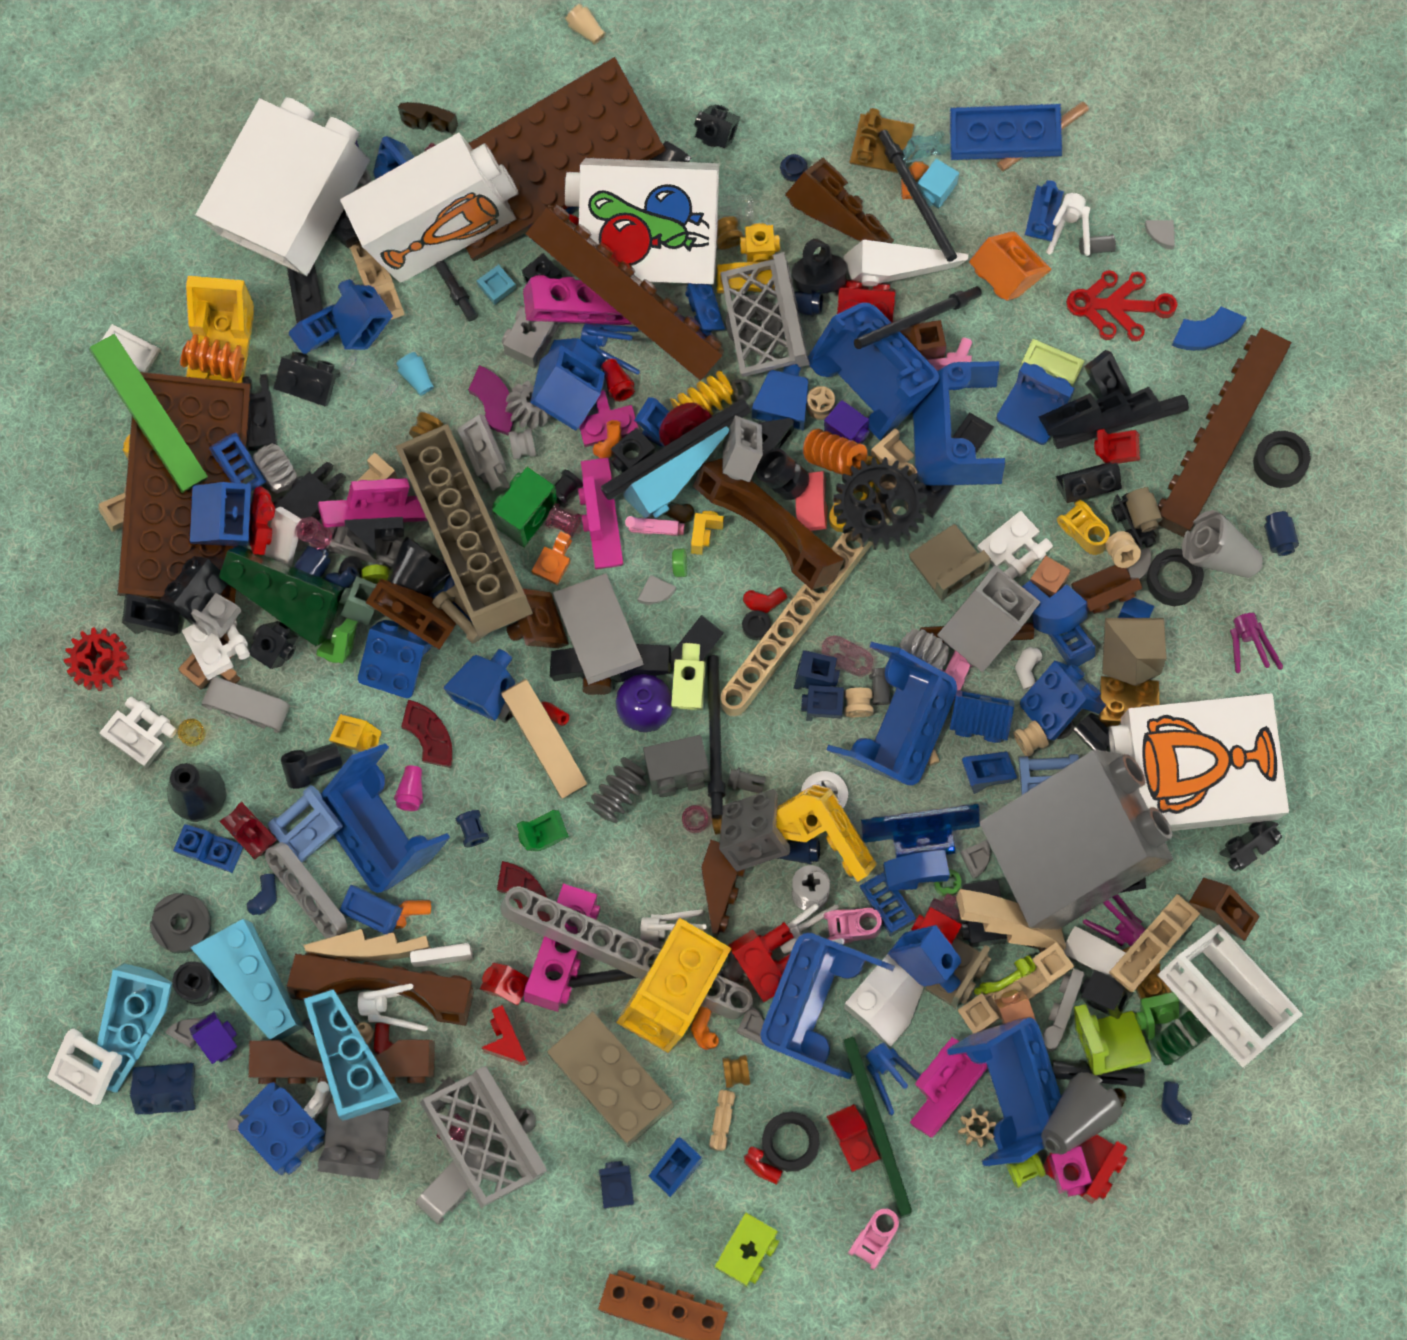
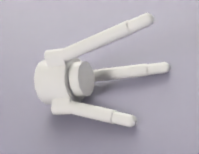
[1047,193,1090,256]
[780,904,844,954]
[640,909,707,948]
[358,984,428,1031]

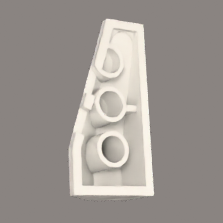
[844,240,968,286]
[844,929,924,1047]

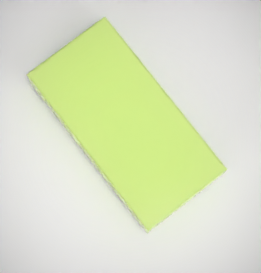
[1021,339,1085,387]

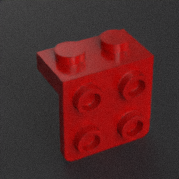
[1043,1135,1128,1204]

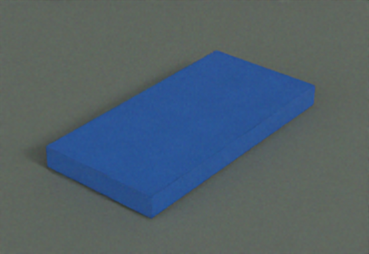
[950,104,1062,160]

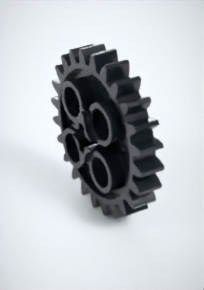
[833,457,927,550]

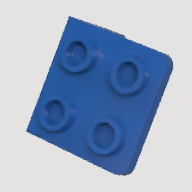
[996,362,1075,445]
[358,620,432,698]
[1020,660,1107,740]
[238,1088,326,1176]

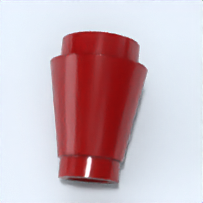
[601,359,635,402]

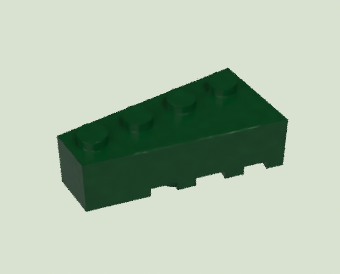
[219,545,344,647]

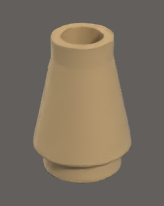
[565,4,605,45]

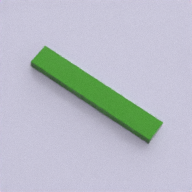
[89,333,208,493]

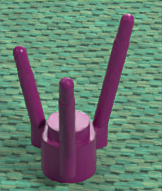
[1230,613,1283,673]
[1082,894,1146,947]

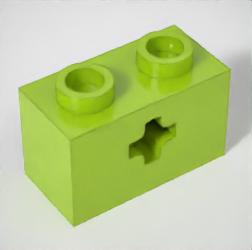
[714,1212,780,1288]

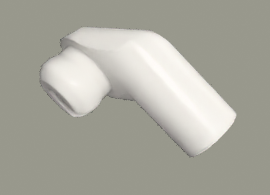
[1015,647,1042,691]

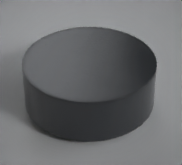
[742,610,771,640]

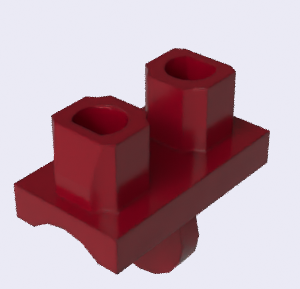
[219,802,277,860]

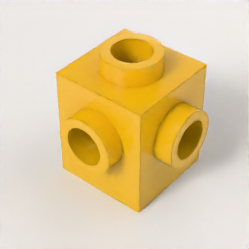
[740,223,780,262]

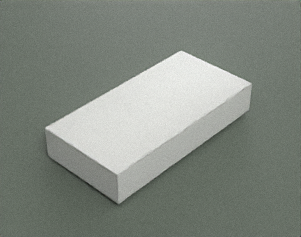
[102,324,161,372]
[265,506,303,566]
[410,943,473,968]

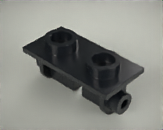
[1111,492,1157,550]
[1219,821,1282,872]

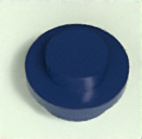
[780,154,808,182]

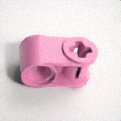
[824,908,882,944]
[848,1209,899,1270]

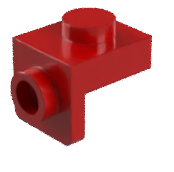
[1094,429,1140,464]
[480,963,529,1005]

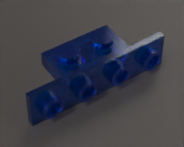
[861,804,980,858]

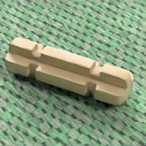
[709,1090,735,1151]

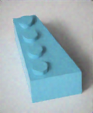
[190,919,304,1041]

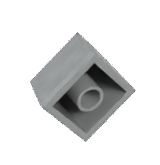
[938,565,1040,672]

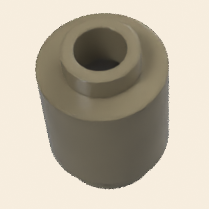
[1126,487,1162,532]

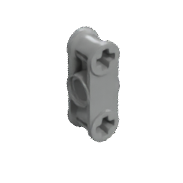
[319,526,404,569]

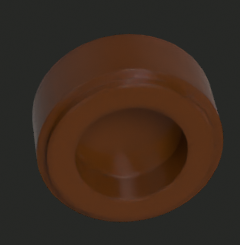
[582,677,612,695]

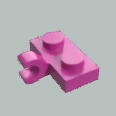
[579,390,638,447]

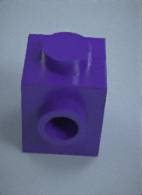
[824,400,869,444]
[189,1011,238,1064]

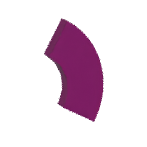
[468,365,514,436]

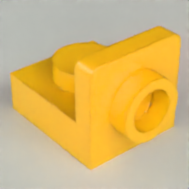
[691,511,724,555]
[329,714,381,752]

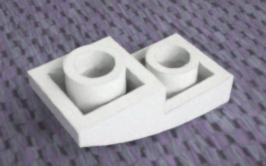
[1063,926,1125,978]

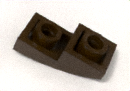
[398,102,458,134]

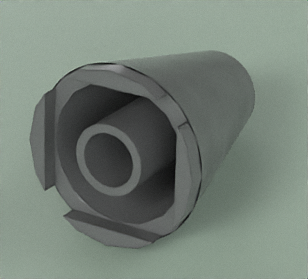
[1041,1073,1123,1155]

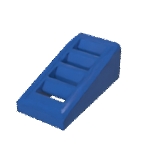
[289,304,339,354]
[209,433,266,491]
[1048,625,1095,667]
[859,872,917,937]

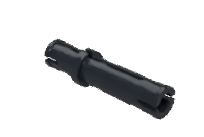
[1051,1060,1145,1088]

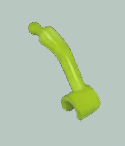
[974,955,1036,995]

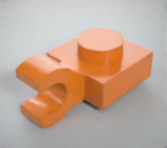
[531,531,572,586]

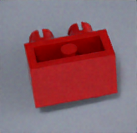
[728,922,794,1002]

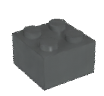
[643,735,710,797]

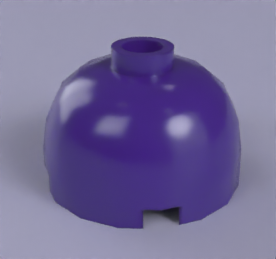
[615,674,673,733]

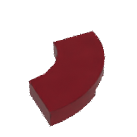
[401,700,453,768]
[497,861,550,922]

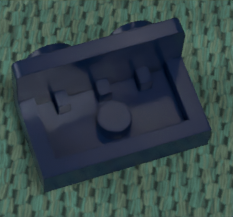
[130,1063,196,1115]

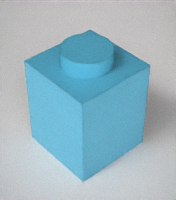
[917,158,959,208]

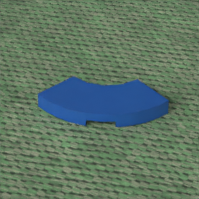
[1172,307,1247,351]

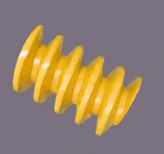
[670,370,733,416]

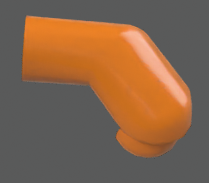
[901,161,929,199]
[593,420,622,459]
[394,900,431,929]
[691,1006,719,1050]

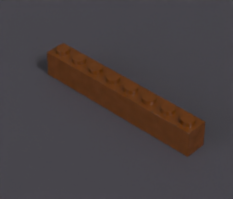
[525,204,724,381]
[1158,327,1292,538]

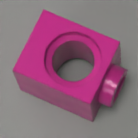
[1049,1146,1092,1197]

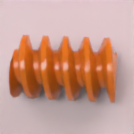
[180,333,244,381]
[803,428,868,476]

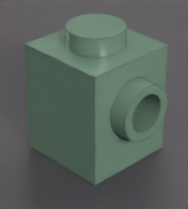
[340,576,377,626]

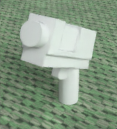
[304,1082,332,1121]

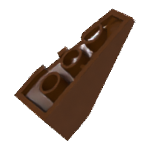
[785,157,894,243]

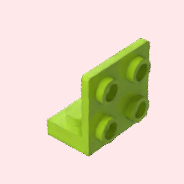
[1074,1004,1151,1076]

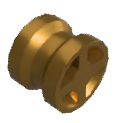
[717,216,744,250]
[409,412,444,438]
[722,1055,750,1088]

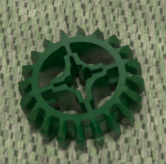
[1149,1010,1212,1065]

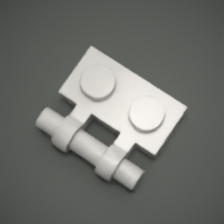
[977,511,1053,579]
[182,620,250,680]
[100,696,177,768]

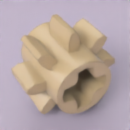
[958,1109,996,1148]

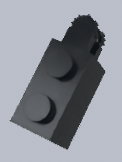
[273,461,346,541]

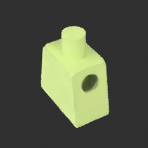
[672,643,706,710]

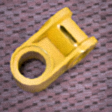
[1056,500,1110,555]

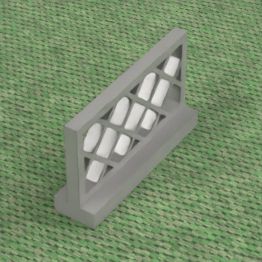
[720,252,810,377]
[420,1066,547,1208]

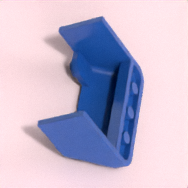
[913,361,1005,485]
[826,642,957,786]
[321,743,450,893]
[761,933,895,1080]
[946,1018,1061,1166]

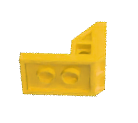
[186,276,254,383]
[776,784,877,882]
[616,918,732,1053]

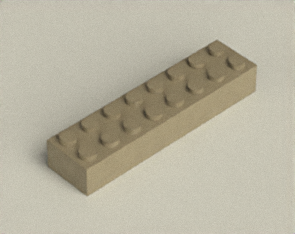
[395,424,533,637]

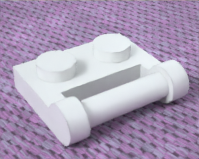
[47,1028,122,1105]

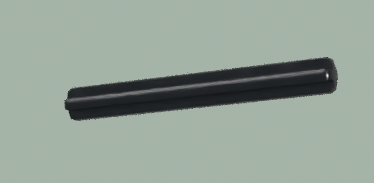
[1052,395,1189,449]

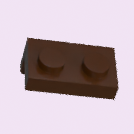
[1071,564,1142,614]

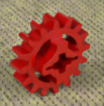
[64,627,129,691]

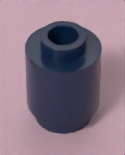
[1264,511,1299,556]
[294,544,331,578]

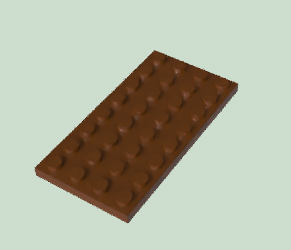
[466,57,666,261]
[117,372,250,604]

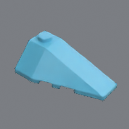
[623,426,730,519]
[92,963,172,1093]

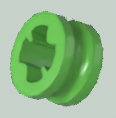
[934,869,962,897]

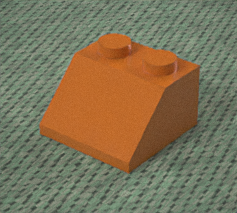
[969,231,1052,301]

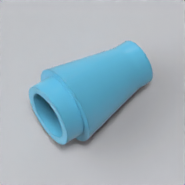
[396,352,434,396]

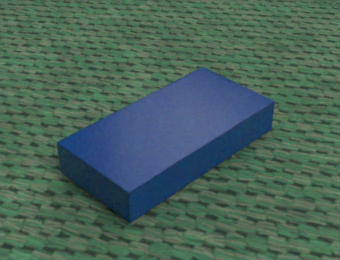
[339,884,403,934]

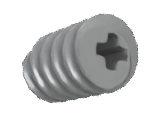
[792,865,830,911]

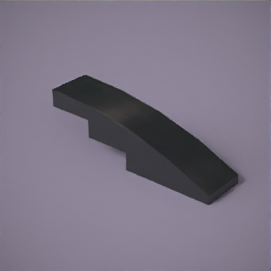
[1039,386,1161,436]
[549,644,671,683]

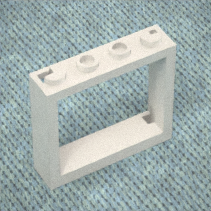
[1158,925,1303,1068]

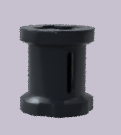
[555,469,583,507]

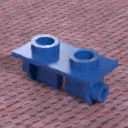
[1025,180,1064,241]
[685,283,725,336]

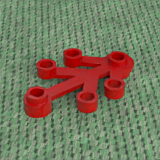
[1066,270,1177,342]

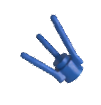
[580,323,640,375]
[865,1043,921,1115]

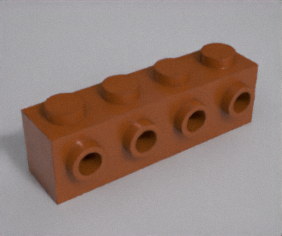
[598,1270,728,1340]

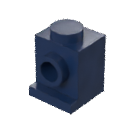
[793,650,840,690]

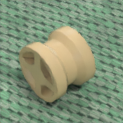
[807,386,835,420]
[1105,531,1141,568]
[844,687,873,718]
[1013,721,1049,757]

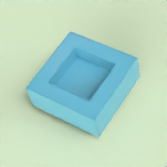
[477,264,517,305]

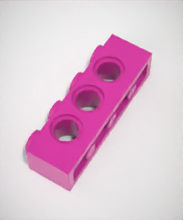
[523,275,633,325]
[524,884,601,1012]

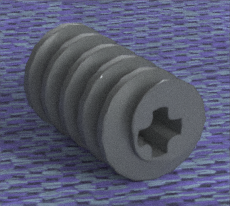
[586,757,647,824]

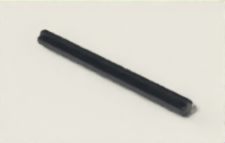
[601,399,751,500]

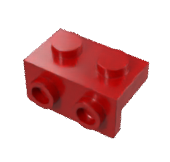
[837,280,895,323]

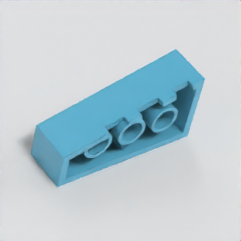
[304,990,401,1121]

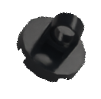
[791,238,847,294]

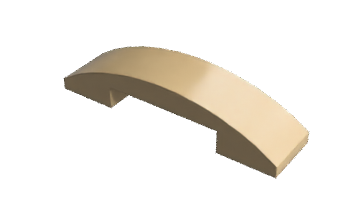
[957,942,1074,1034]

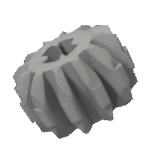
[505,380,551,430]
[253,443,297,493]
[899,629,949,670]

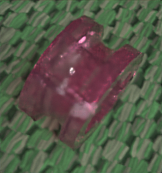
[682,805,709,834]

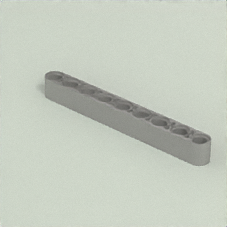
[500,886,753,1020]

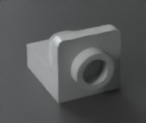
[191,593,241,638]

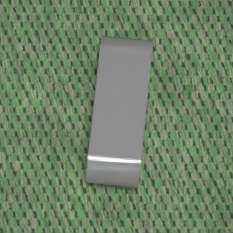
[201,677,290,733]
[415,1138,498,1225]

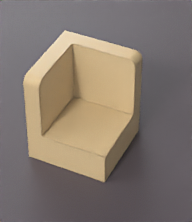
[871,428,914,466]
[357,452,398,481]

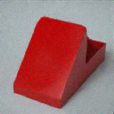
[482,1005,529,1066]
[826,1104,880,1173]

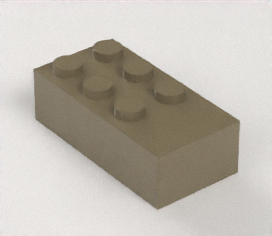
[547,1011,674,1147]

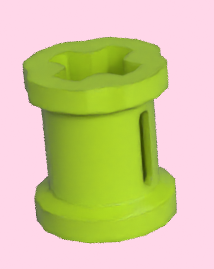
[1006,1153,1046,1188]

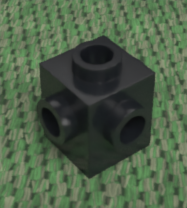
[694,104,740,149]
[249,621,298,669]

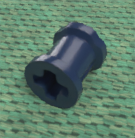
[455,810,489,848]

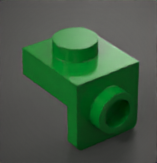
[517,810,569,852]

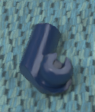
[324,566,360,592]
[247,874,277,915]

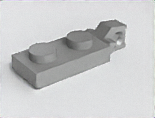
[457,414,510,493]

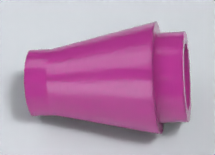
[394,765,423,811]

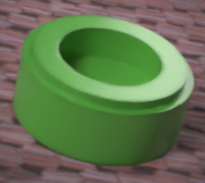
[672,548,687,577]

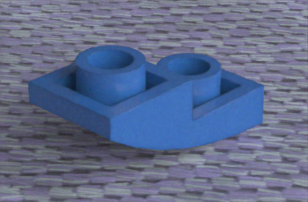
[173,824,243,873]
[883,850,950,890]

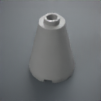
[1182,510,1263,578]

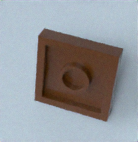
[506,588,569,649]

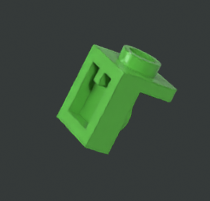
[316,618,358,664]
[1136,992,1179,1040]

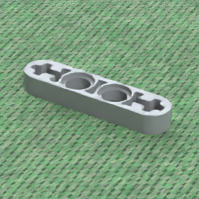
[265,842,347,938]

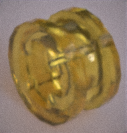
[178,718,206,747]

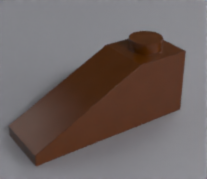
[366,579,456,650]

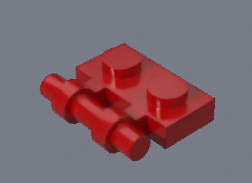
[248,486,276,555]

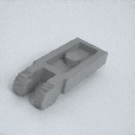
[1042,968,1084,1053]

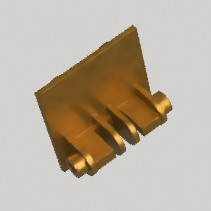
[849,108,915,173]
[1098,676,1160,727]

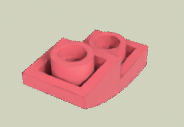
[795,471,828,531]

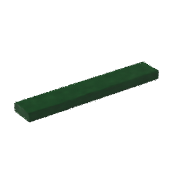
[842,1037,912,1219]

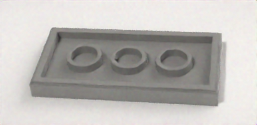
[552,574,643,685]

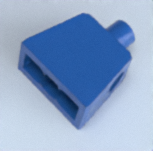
[332,279,393,350]
[752,364,808,431]
[443,649,515,721]
[888,925,961,993]

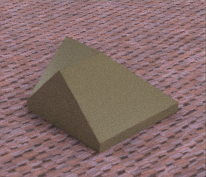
[1102,618,1166,686]

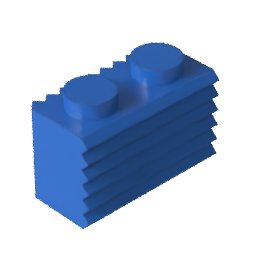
[950,690,1015,743]

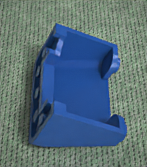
[808,302,939,441]

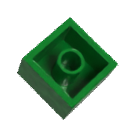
[492,467,558,548]

